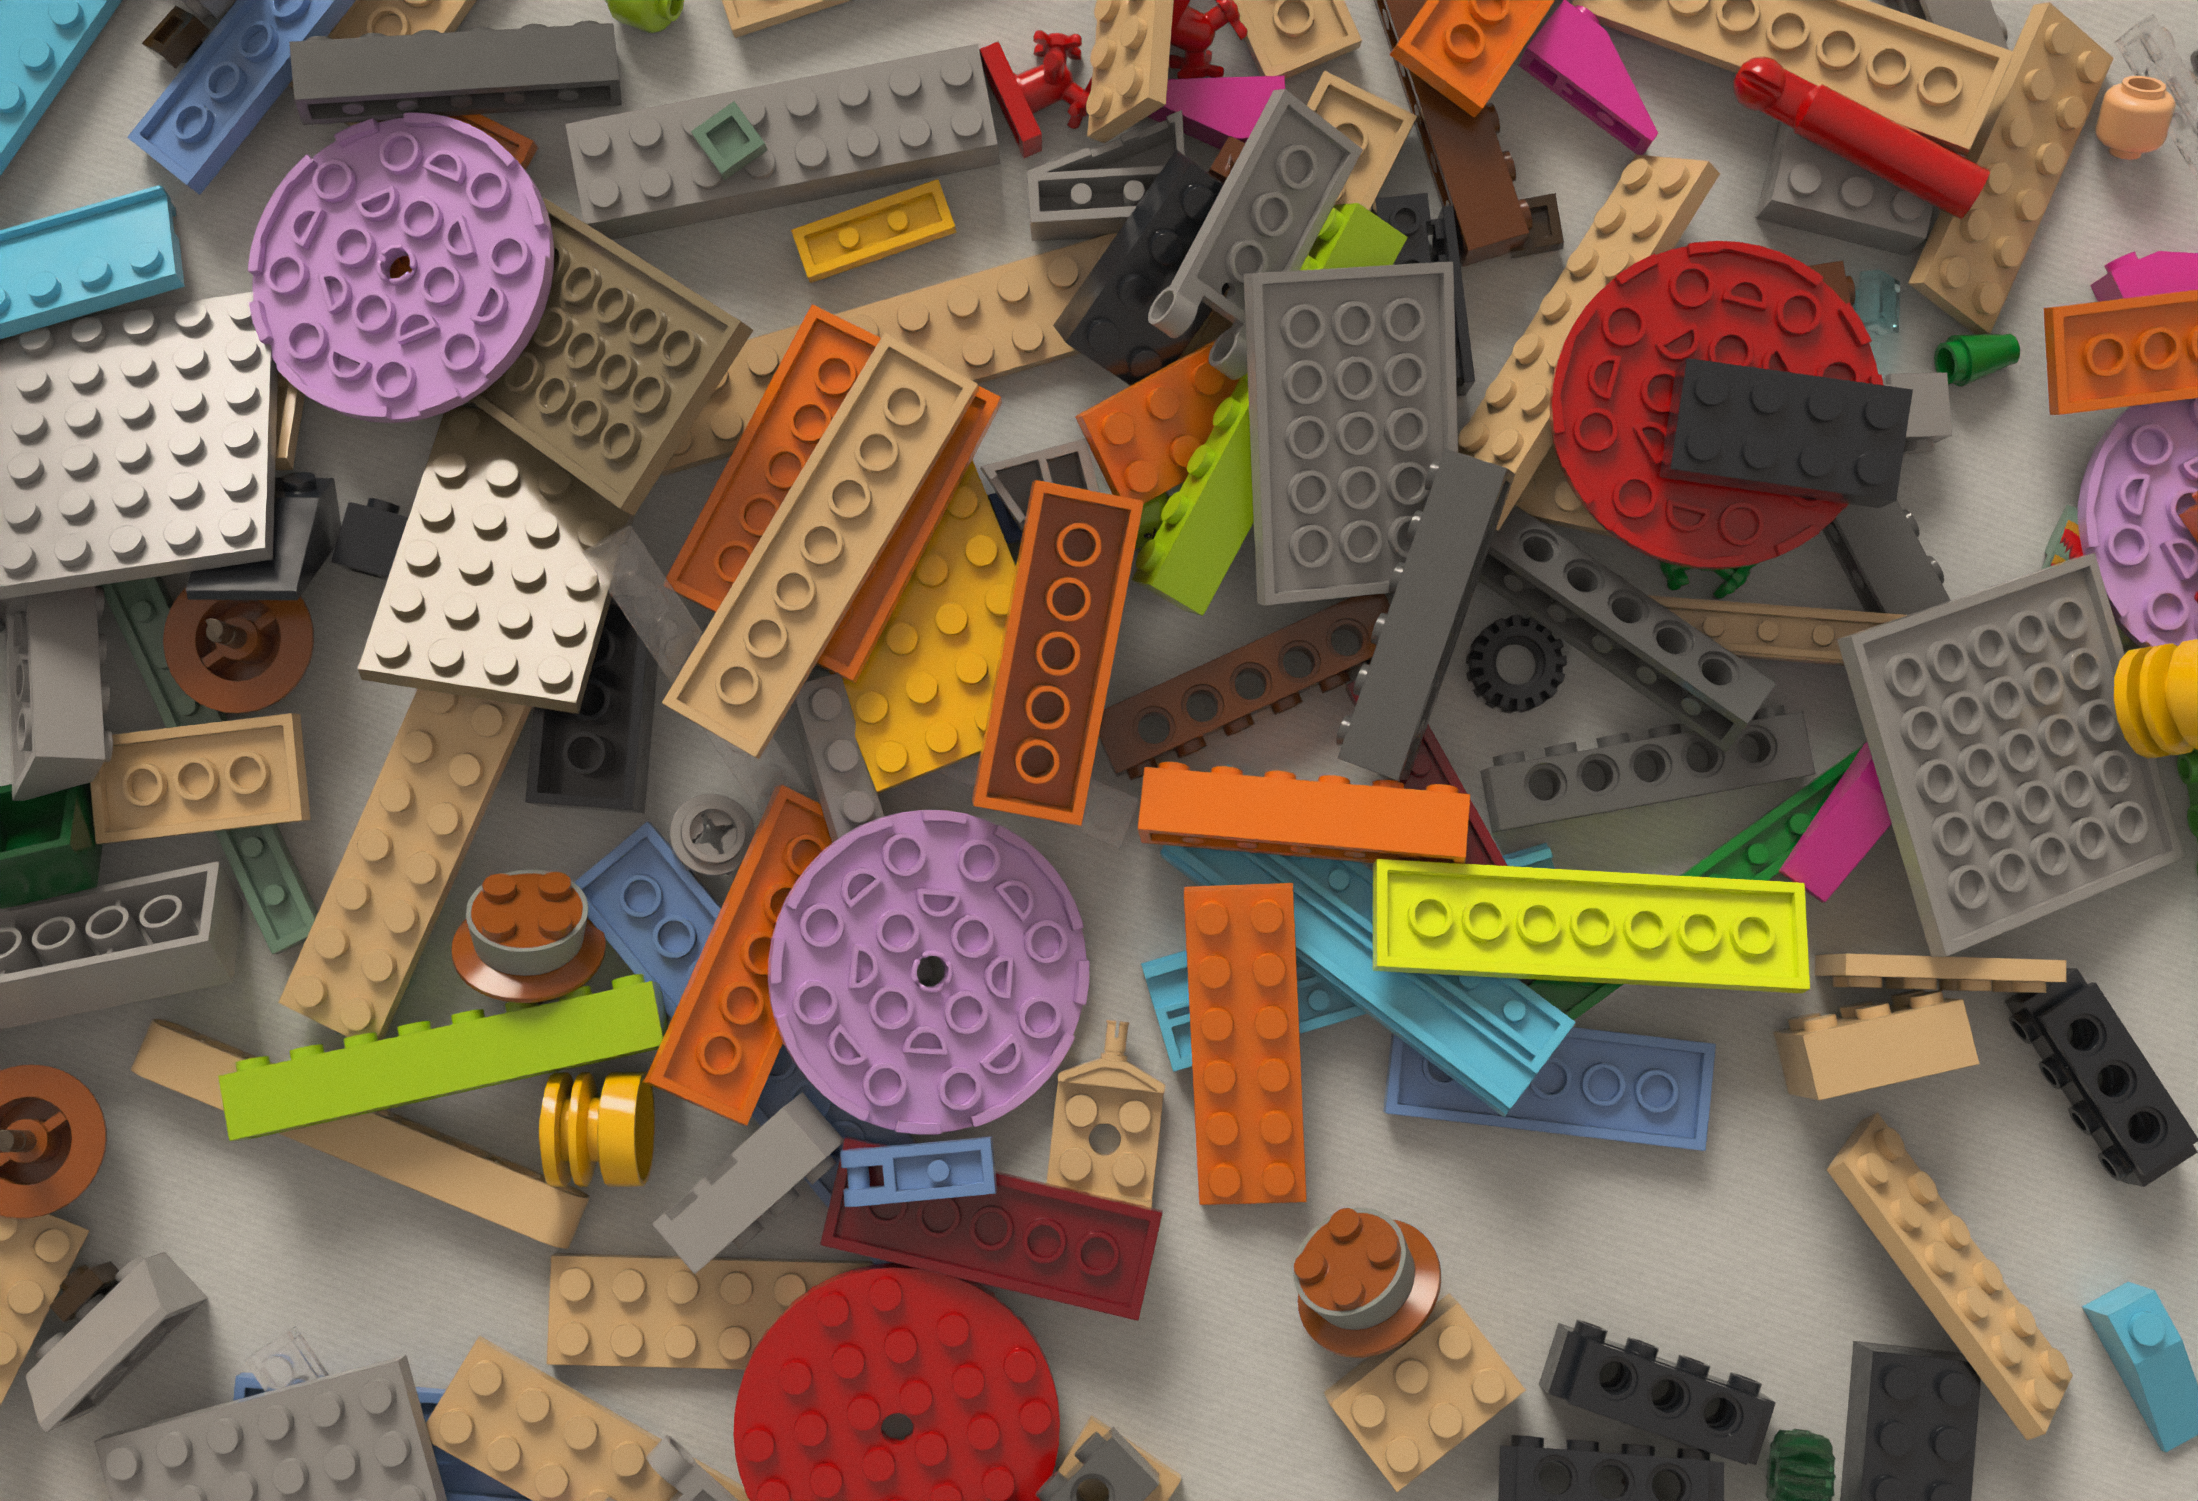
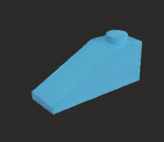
[2082,1282,2198,1453]

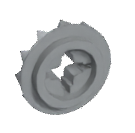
[668,794,755,878]

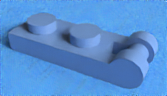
[840,1136,997,1207]

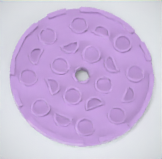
[248,113,554,423]
[2077,398,2198,648]
[768,810,1090,1135]

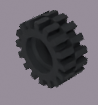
[1466,615,1567,713]

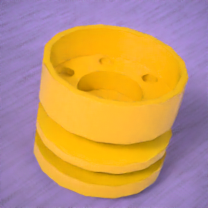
[2114,639,2198,759]
[539,1072,655,1187]

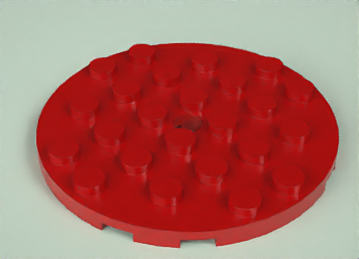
[1549,241,1883,570]
[733,1263,1060,1501]

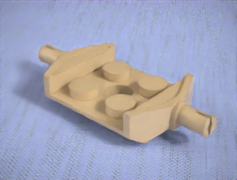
[1046,1020,1165,1208]

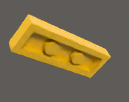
[791,179,957,283]

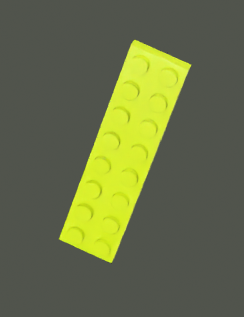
[1373,859,1810,994]

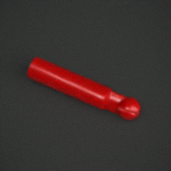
[1733,56,1990,220]

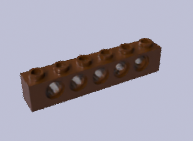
[1098,593,1390,781]

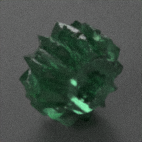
[1765,1429,1836,1501]

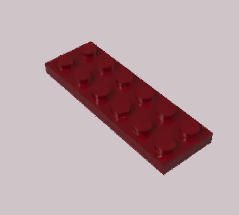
[820,1136,1163,1321]

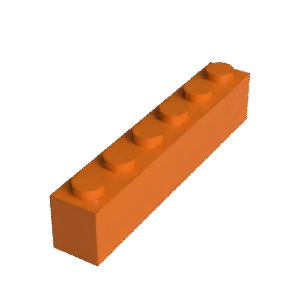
[1138,762,1470,864]

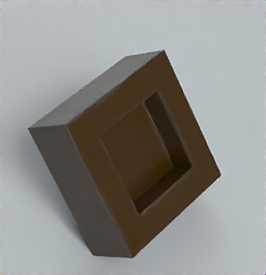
[142,5,210,69]
[1511,193,1564,258]
[49,1261,119,1322]

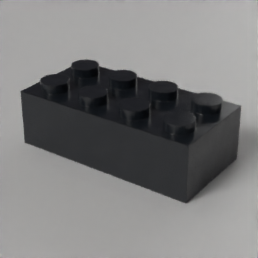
[1053,149,1229,386]
[1660,358,1913,508]
[525,594,663,814]
[1840,1341,1981,1501]

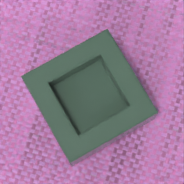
[691,101,768,180]

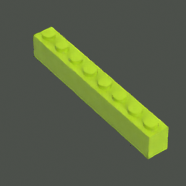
[1131,203,1408,616]
[218,974,668,1141]

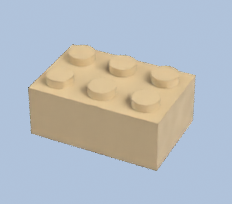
[1773,989,1979,1100]
[1324,1293,1526,1492]

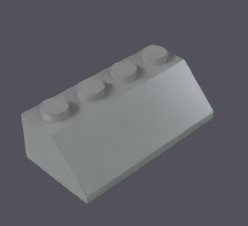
[4,586,113,801]

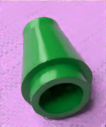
[1934,334,2020,387]

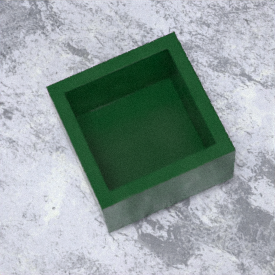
[0,782,103,909]

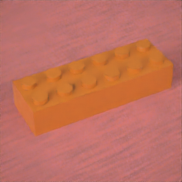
[972,480,1144,826]

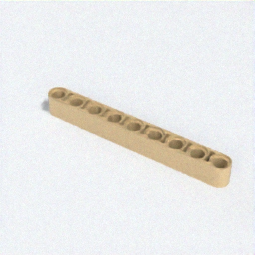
[131,1019,590,1249]

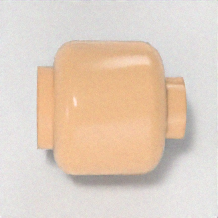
[2095,76,2175,160]

